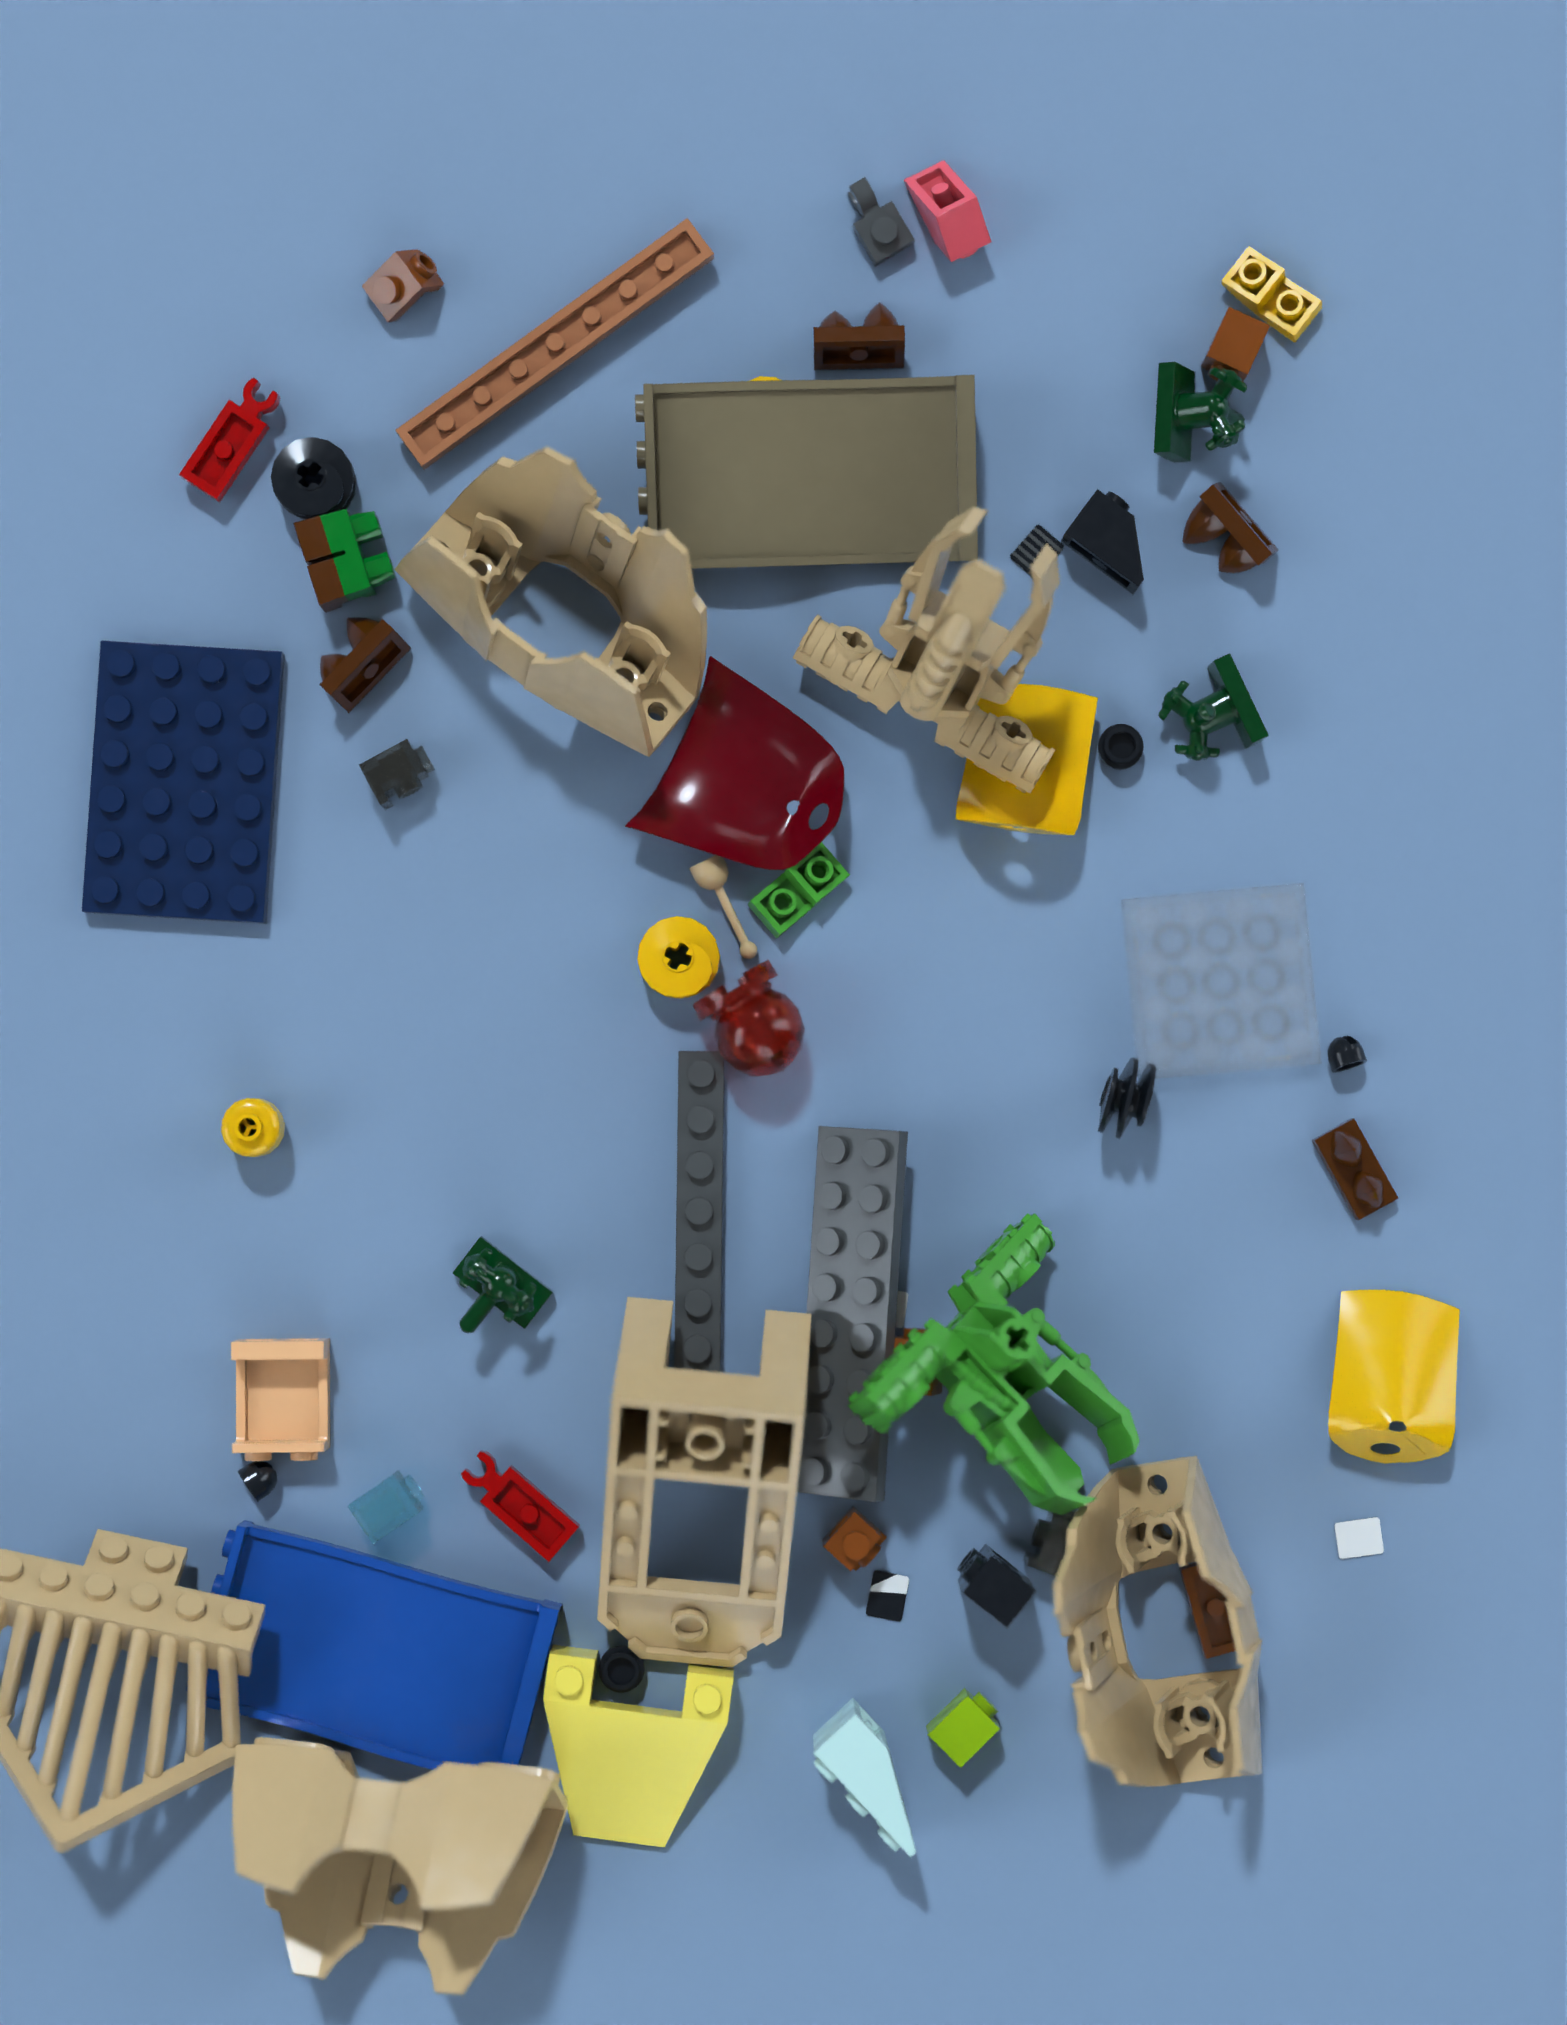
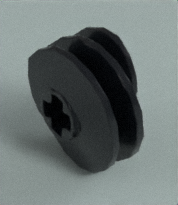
[271,437,356,519]
[1098,1057,1156,1139]

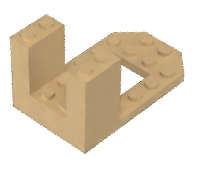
[597,1297,812,1667]

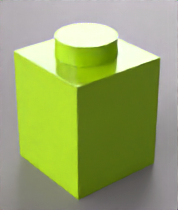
[926,1688,1000,1768]

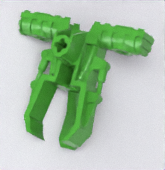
[848,1213,1140,1515]

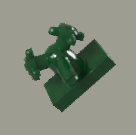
[1154,361,1247,463]
[1158,653,1269,761]
[453,1236,553,1333]

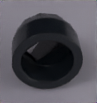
[1327,1036,1367,1072]
[237,1461,278,1502]

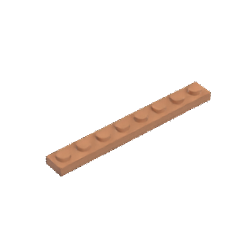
[395,218,714,470]

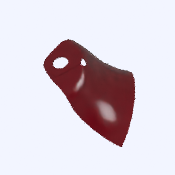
[625,656,844,870]

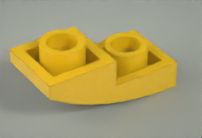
[1221,246,1322,343]

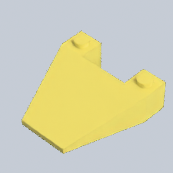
[543,1644,734,1847]

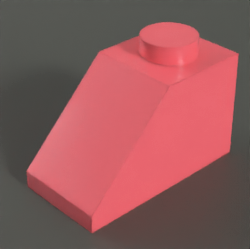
[904,160,991,262]

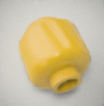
[221,1098,285,1157]

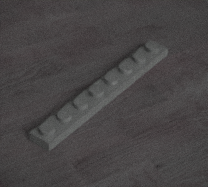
[674,1051,724,1372]

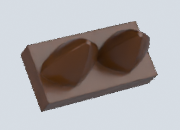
[813,302,905,370]
[1182,482,1279,573]
[319,617,411,713]
[1311,1118,1398,1220]

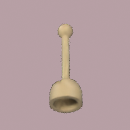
[689,855,757,959]

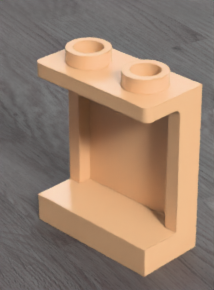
[231,1338,330,1461]

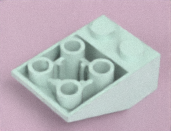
[813,1698,916,1857]

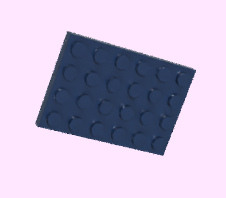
[82,641,285,924]

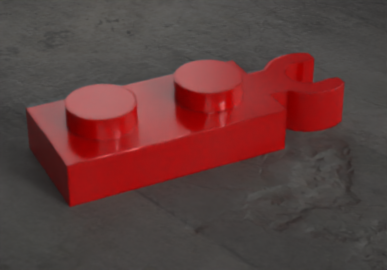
[179,378,280,503]
[461,1450,580,1562]

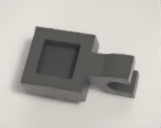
[847,177,915,266]

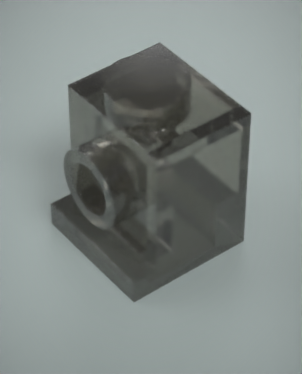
[359,739,435,810]
[1023,1510,1077,1575]

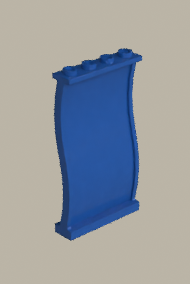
[185,1520,562,1770]

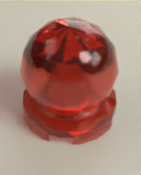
[692,959,805,1077]

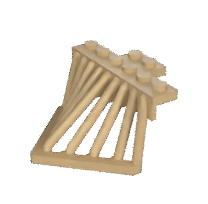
[0,1529,265,1853]

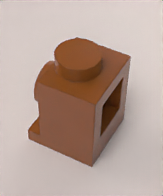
[822,1506,887,1572]

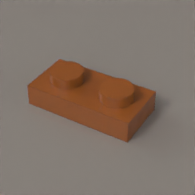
[1179,1562,1236,1659]

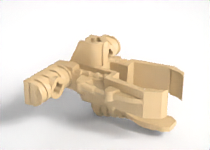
[793,507,1060,793]

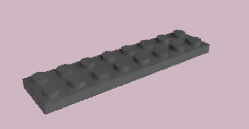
[797,1126,908,1502]

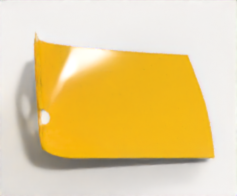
[955,684,1098,835]
[1328,1290,1460,1464]

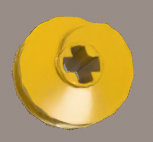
[637,916,720,998]

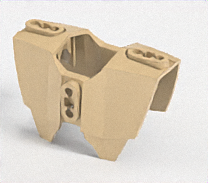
[394,446,707,757]
[1053,1456,1263,1787]
[232,1737,568,1996]

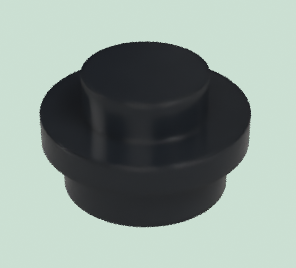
[1098,724,1144,770]
[598,1645,645,1693]

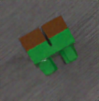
[293,509,396,613]

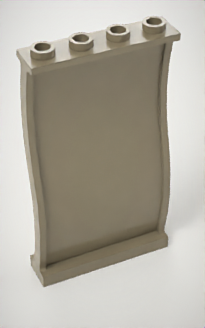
[635,375,978,569]

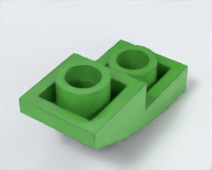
[747,842,850,939]

